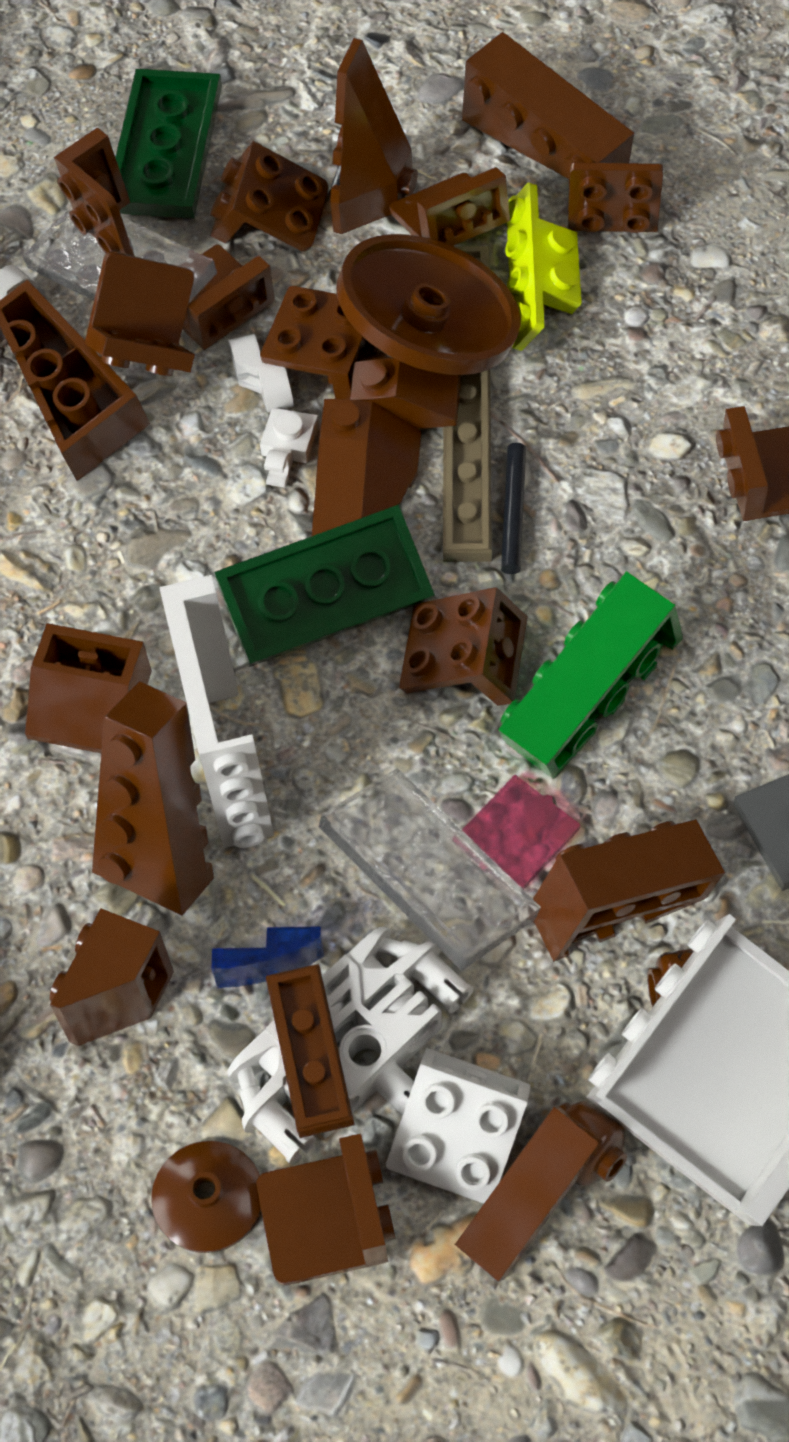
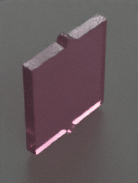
[456,775,580,892]

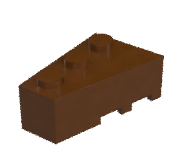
[527,819,725,962]

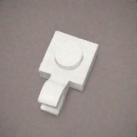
[260,408,319,488]

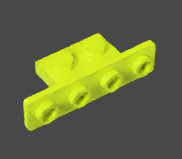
[505,182,582,351]

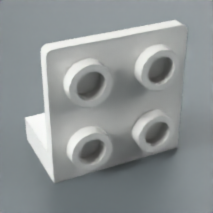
[386,1048,531,1204]

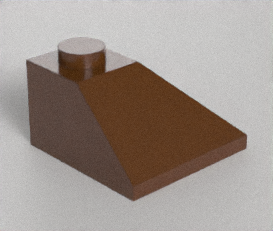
[350,351,462,429]

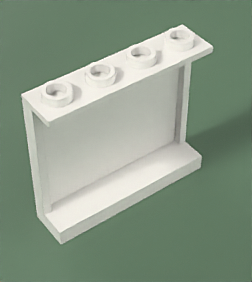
[159,575,274,848]
[586,914,789,1226]

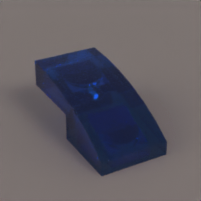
[211,926,324,988]

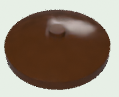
[336,234,521,375]

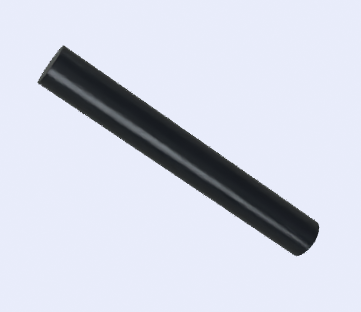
[501,443,526,575]

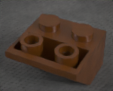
[25,623,152,754]
[50,908,174,1046]

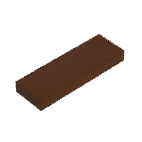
[265,964,355,1138]
[454,1106,604,1282]

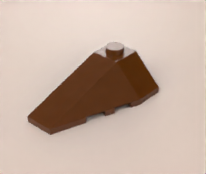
[330,38,418,234]
[312,399,422,536]

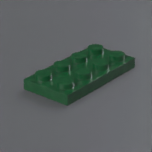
[115,69,222,219]
[214,505,435,667]

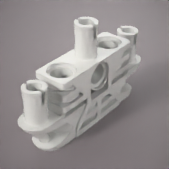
[227,927,474,1165]

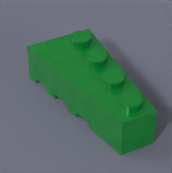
[498,571,683,779]

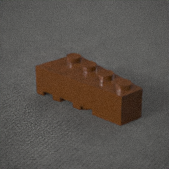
[462,32,634,180]
[0,279,150,481]
[92,681,214,916]

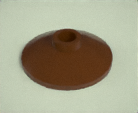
[151,1141,261,1253]

